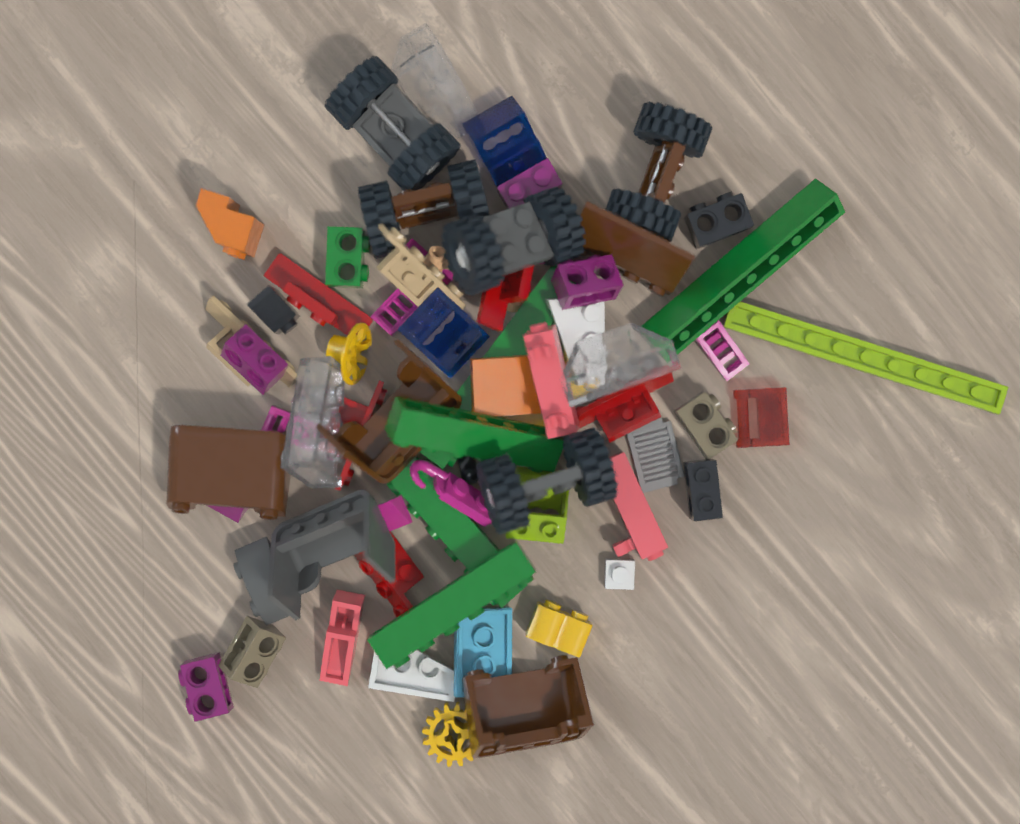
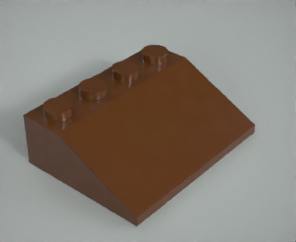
[580,201,695,297]

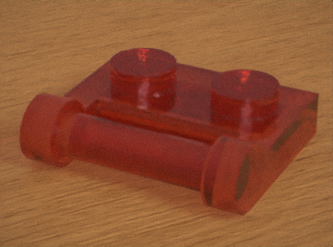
[733,387,790,448]

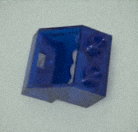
[462,96,547,187]
[397,288,490,379]

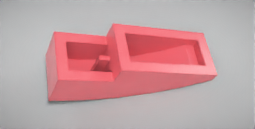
[319,589,365,686]

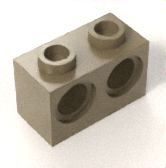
[674,392,738,460]
[218,616,286,688]

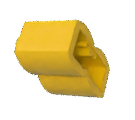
[525,599,593,658]

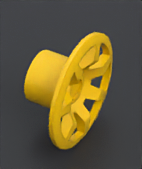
[326,323,372,385]

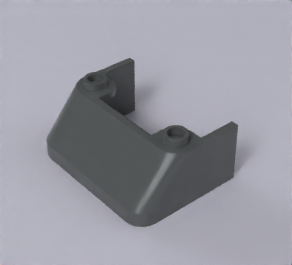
[267,490,395,621]

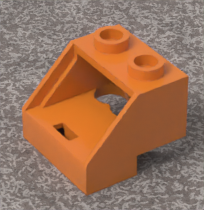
[196,188,264,260]

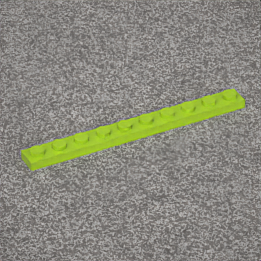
[723,301,1009,415]

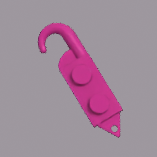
[410,460,492,527]

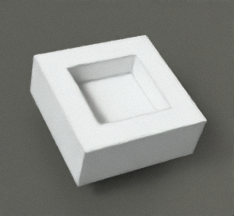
[605,559,635,590]

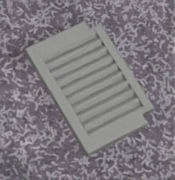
[627,417,685,493]

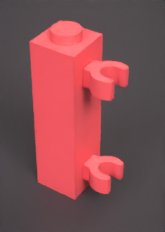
[523,322,580,439]
[610,451,668,561]

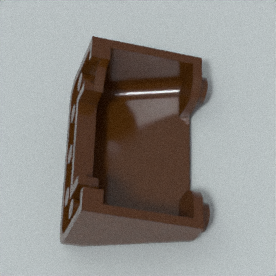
[166,425,294,520]
[463,655,594,758]

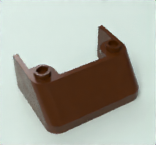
[315,339,462,484]

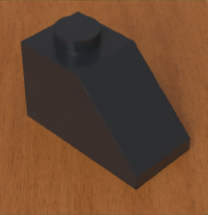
[246,285,300,335]

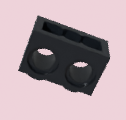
[684,191,755,250]
[683,459,723,521]

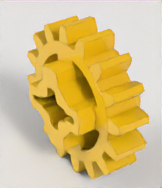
[422,702,474,767]

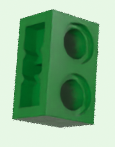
[325,226,370,289]

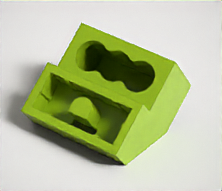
[506,466,569,544]

